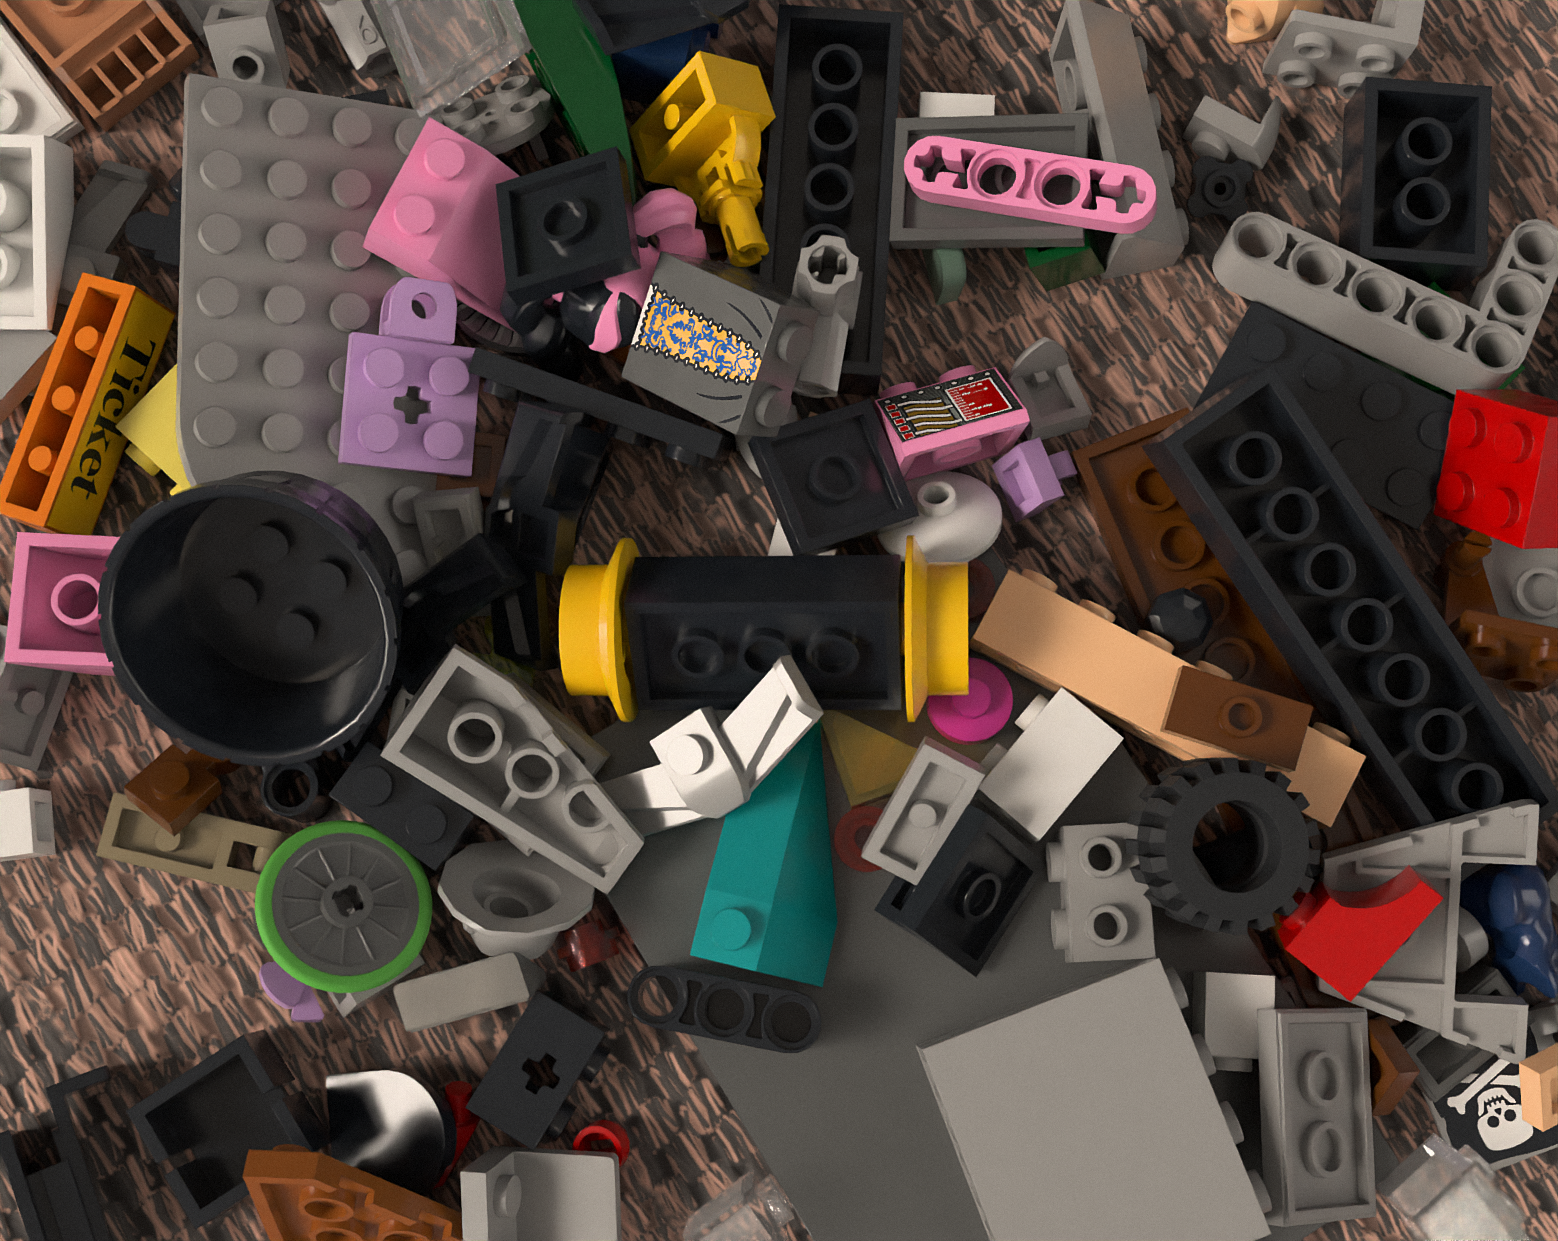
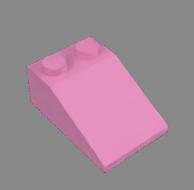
[362,117,554,333]

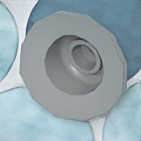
[437,840,596,960]

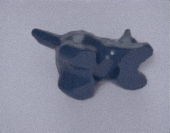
[1459,858,1558,998]

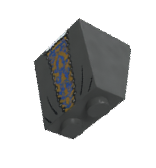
[621,251,820,438]

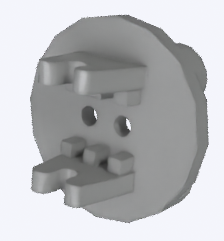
[438,75,555,162]

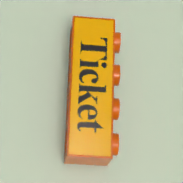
[0,272,176,535]

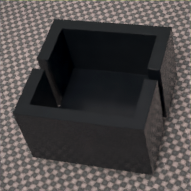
[126,1029,331,1229]

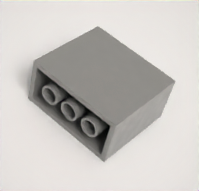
[916,958,1272,1241]

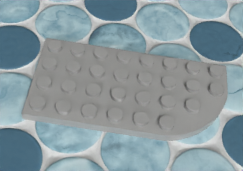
[175,73,443,587]

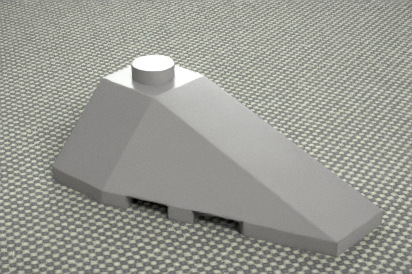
[380,644,644,895]

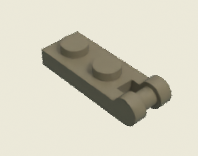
[96,792,294,893]

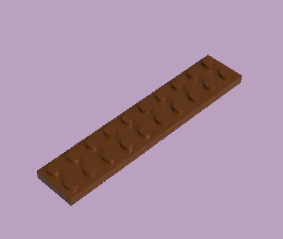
[1070,407,1405,1027]

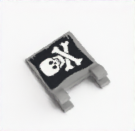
[1422,997,1558,1183]

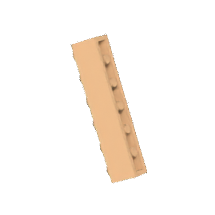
[969,569,1366,829]

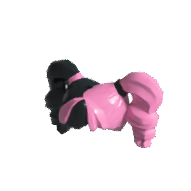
[500,188,711,382]

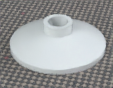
[877,471,1002,562]

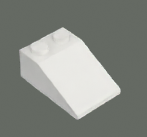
[0,134,74,330]

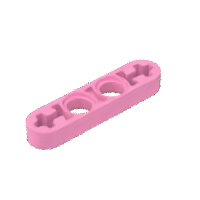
[904,136,1157,234]

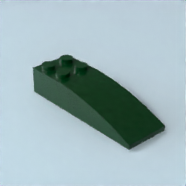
[496,0,640,207]

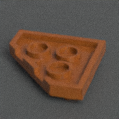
[243,1144,463,1241]

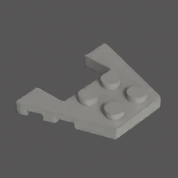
[1315,799,1539,1064]

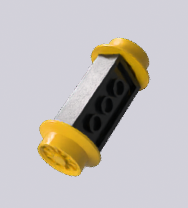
[559,535,969,722]

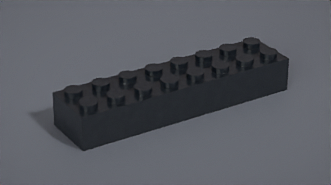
[1141,364,1558,882]

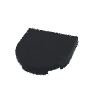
[326,1068,457,1197]

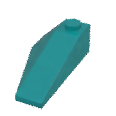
[690,718,838,987]

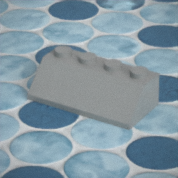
[1049,0,1189,280]

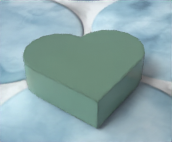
[922,248,966,305]

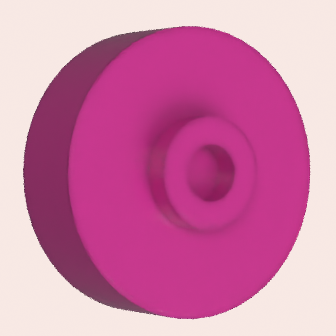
[926,658,1013,745]

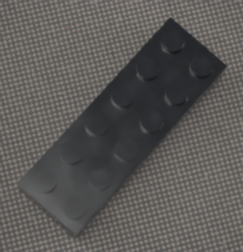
[759,4,904,396]

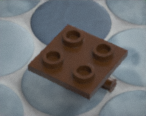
[1433,531,1558,693]

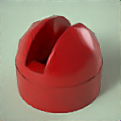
[572,1119,630,1169]

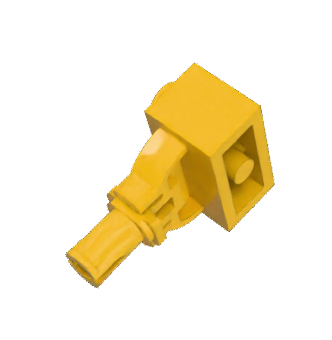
[629,51,776,267]

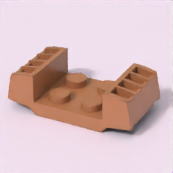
[0,0,201,132]

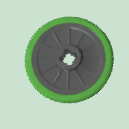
[255,820,432,993]

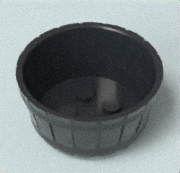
[98,471,404,766]

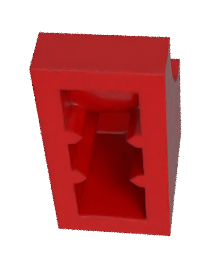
[1277,865,1444,1002]

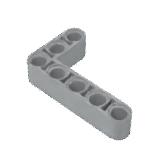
[1212,212,1558,395]

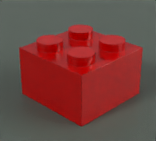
[1434,389,1558,549]

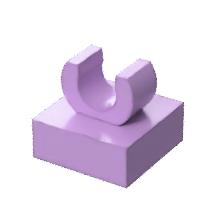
[992,437,1077,522]

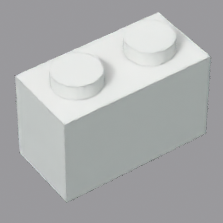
[974,687,1124,844]

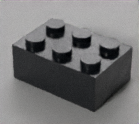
[1339,77,1492,292]

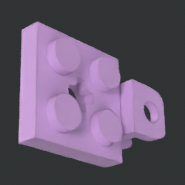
[338,277,480,478]

